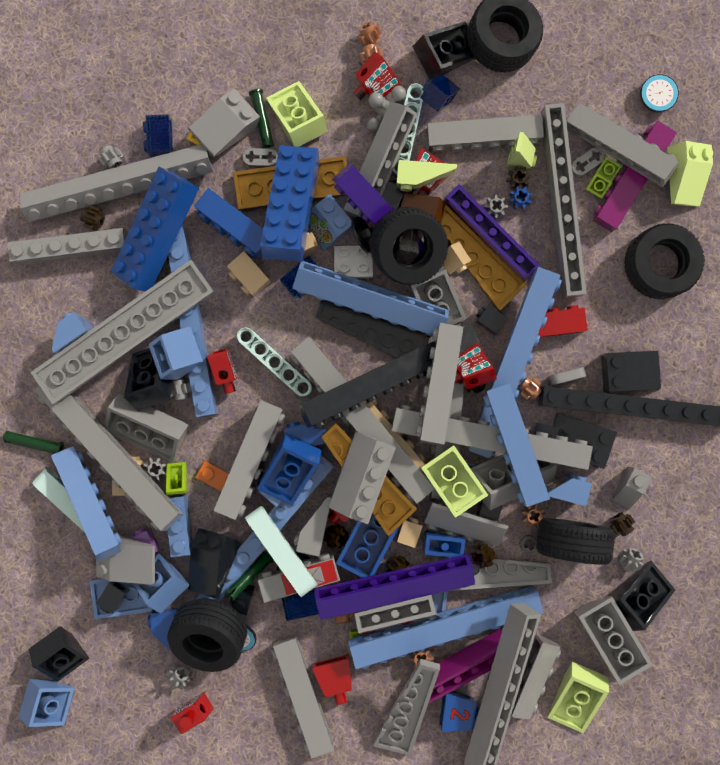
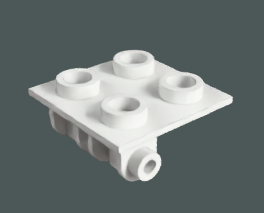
[334,246,373,280]

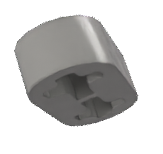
[243,148,278,168]
[571,148,605,177]
[549,367,586,385]

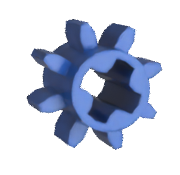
[508,186,532,211]

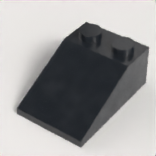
[412,21,475,80]
[124,348,173,411]
[601,351,661,392]
[553,413,617,469]
[188,528,241,599]
[611,561,675,631]

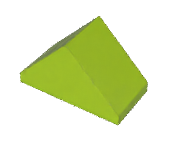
[166,462,189,495]

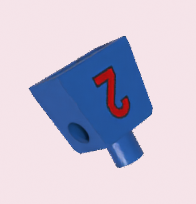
[439,691,480,732]

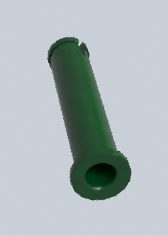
[248,88,274,149]
[3,431,64,454]
[225,550,274,601]

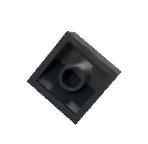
[29,626,89,682]

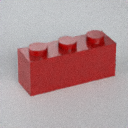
[538,305,588,338]

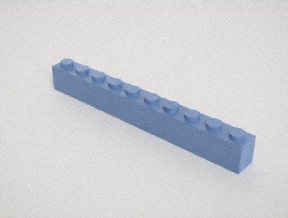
[168,224,218,417]
[467,267,562,458]
[196,455,334,601]
[348,585,543,669]

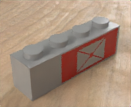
[258,553,340,603]
[354,595,437,635]

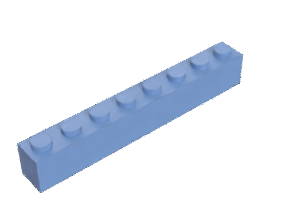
[292,261,449,337]

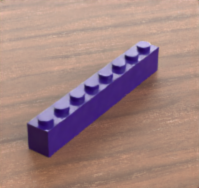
[314,554,475,620]

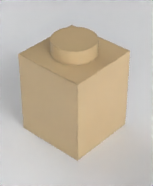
[443,242,471,275]
[396,516,423,548]

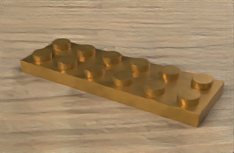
[233,156,347,211]

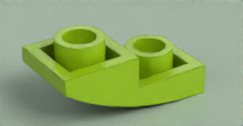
[586,156,622,199]

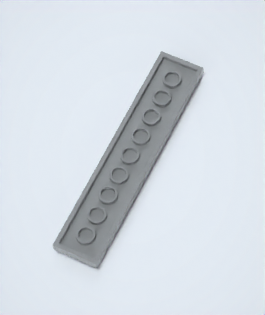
[30,260,215,405]

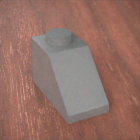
[611,467,652,509]

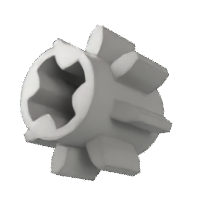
[98,145,124,169]
[483,194,508,220]
[171,379,192,401]
[142,458,166,480]
[619,548,644,573]
[165,664,191,690]

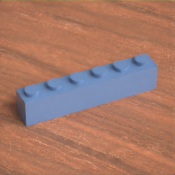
[483,383,550,507]
[51,446,122,562]

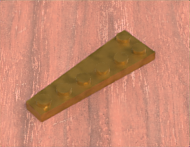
[441,204,527,312]
[321,423,417,536]

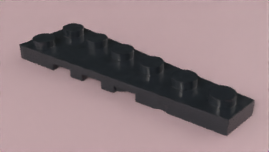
[316,300,430,358]

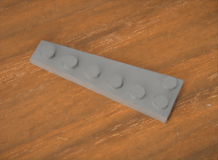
[433,555,552,591]
[373,659,440,756]

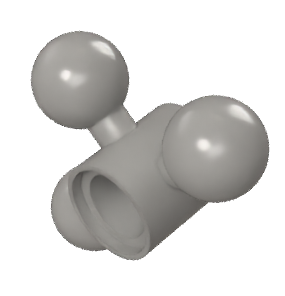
[367,86,406,133]

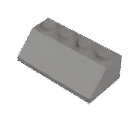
[104,393,189,463]
[328,431,396,524]
[470,454,557,510]
[423,499,508,548]
[573,596,653,685]
[511,633,561,719]

